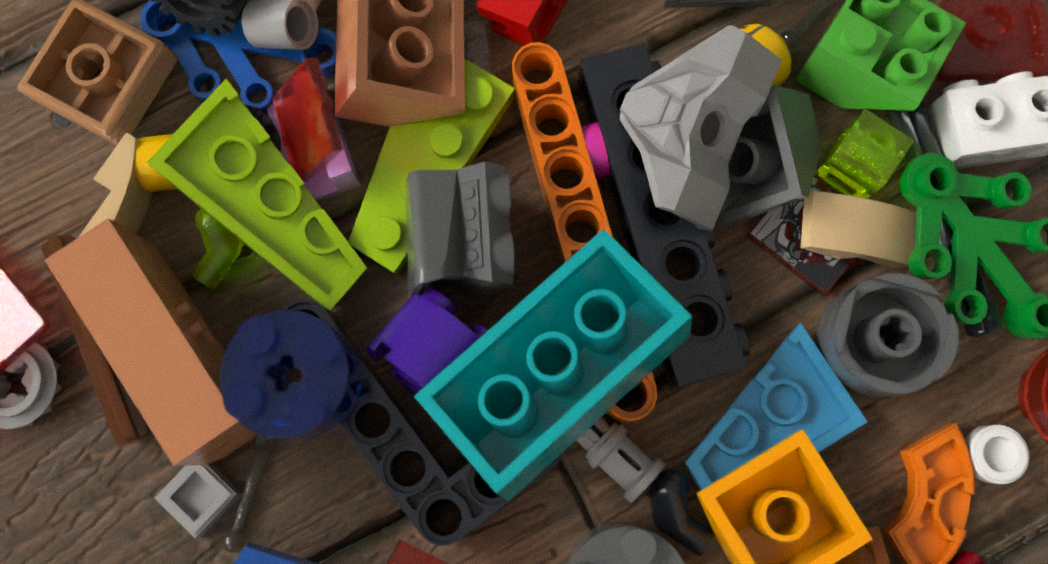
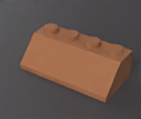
[334,0,465,127]

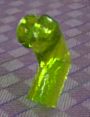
[191,209,242,290]

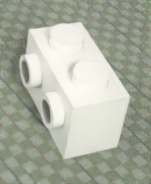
[926,72,1048,169]

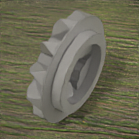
[0,337,62,429]

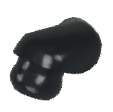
[649,469,715,557]

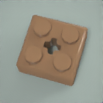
[17,0,178,146]

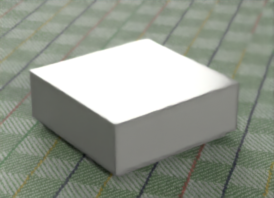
[155,465,243,538]

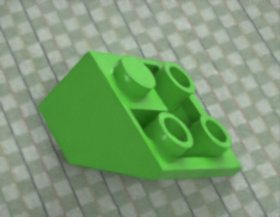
[794,0,966,111]

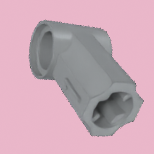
[242,0,322,50]

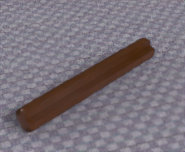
[41,235,149,446]

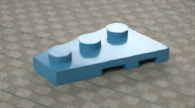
[683,322,867,490]

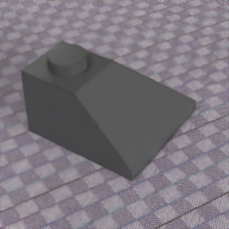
[713,85,822,230]

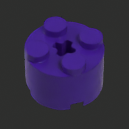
[366,287,488,396]

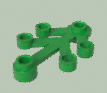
[900,153,1048,339]

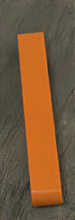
[512,42,657,423]

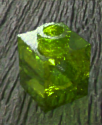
[815,109,914,199]

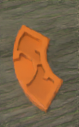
[881,423,975,564]

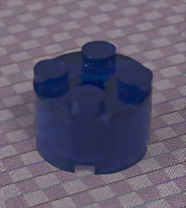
[220,310,362,440]

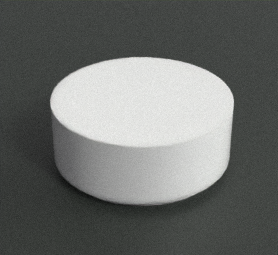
[965,425,1029,484]

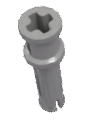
[576,417,665,503]

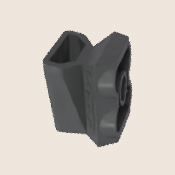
[406,161,514,299]

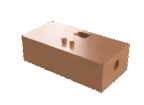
[45,218,273,466]

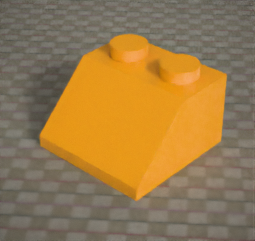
[696,429,872,564]

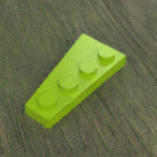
[348,58,516,276]
[147,78,367,312]

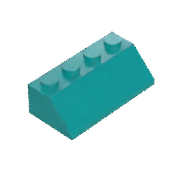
[414,229,692,501]

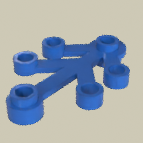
[140,0,336,114]

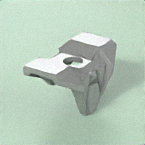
[619,25,782,231]

